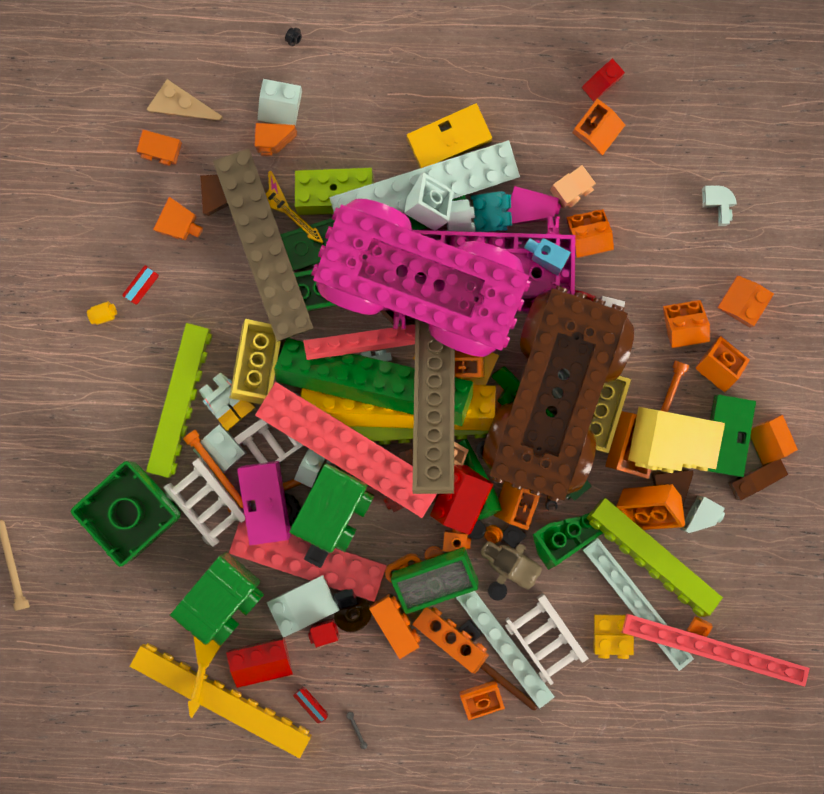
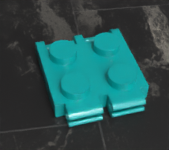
[471,191,512,232]

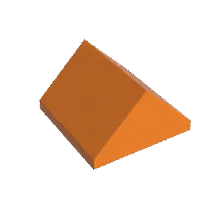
[750,415,798,465]
[459,680,505,721]

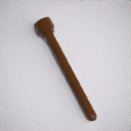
[463,646,538,710]

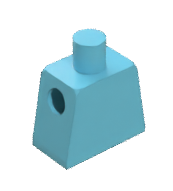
[524,238,571,276]

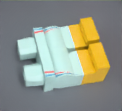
[199,373,256,431]

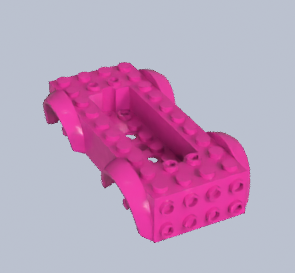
[311,199,531,357]

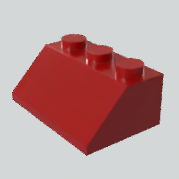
[430,465,494,535]
[226,637,293,688]

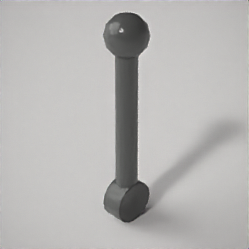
[346,712,368,749]

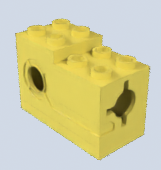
[628,407,725,473]

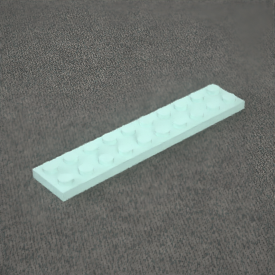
[329,140,520,213]

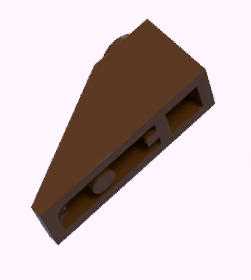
[728,459,788,500]

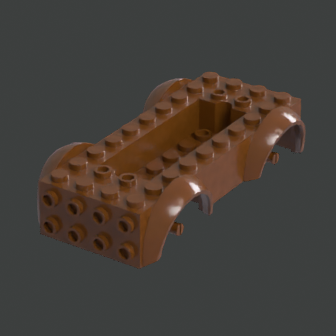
[483,285,634,502]

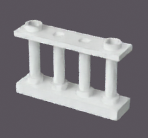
[234,393,304,463]
[163,457,245,547]
[505,593,589,685]

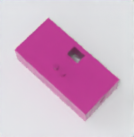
[237,461,291,545]

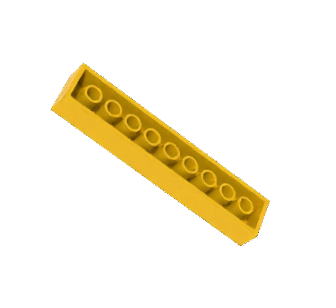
[301,385,496,431]

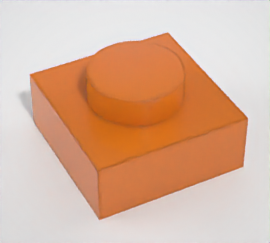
[686,616,713,637]

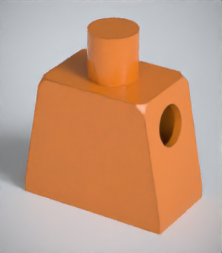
[153,197,203,240]

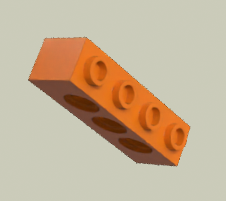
[412,606,489,674]

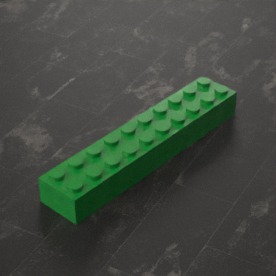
[274,338,473,426]

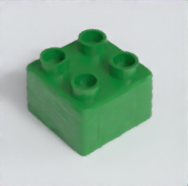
[71,461,181,567]
[289,463,375,553]
[169,551,264,646]

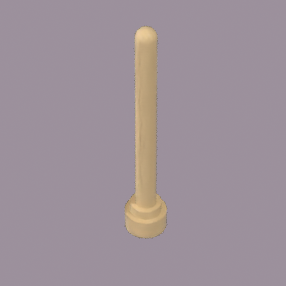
[0,520,30,611]

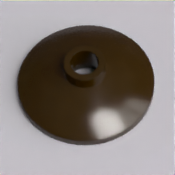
[334,597,372,632]

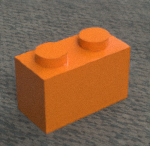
[136,129,182,166]

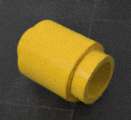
[87,301,117,325]

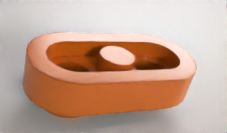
[385,553,421,583]

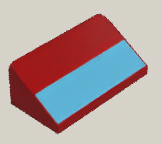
[122,265,159,305]
[293,686,328,723]

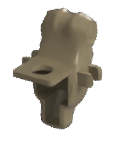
[481,541,542,590]

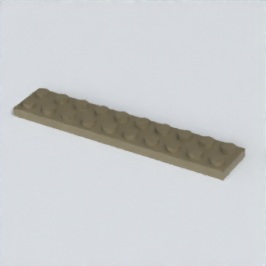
[213,148,314,342]
[412,319,455,494]

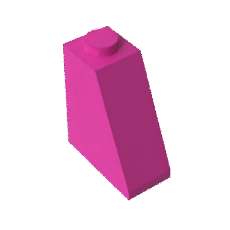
[507,186,561,226]

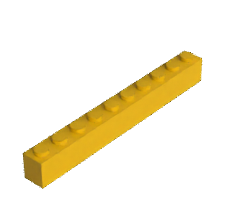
[129,643,312,759]

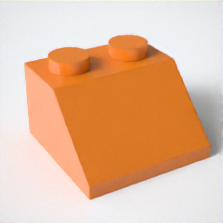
[255,123,297,156]
[717,275,774,328]
[695,336,750,393]

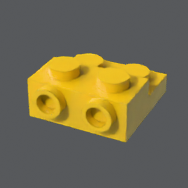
[593,614,634,659]

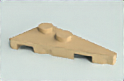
[147,79,223,121]

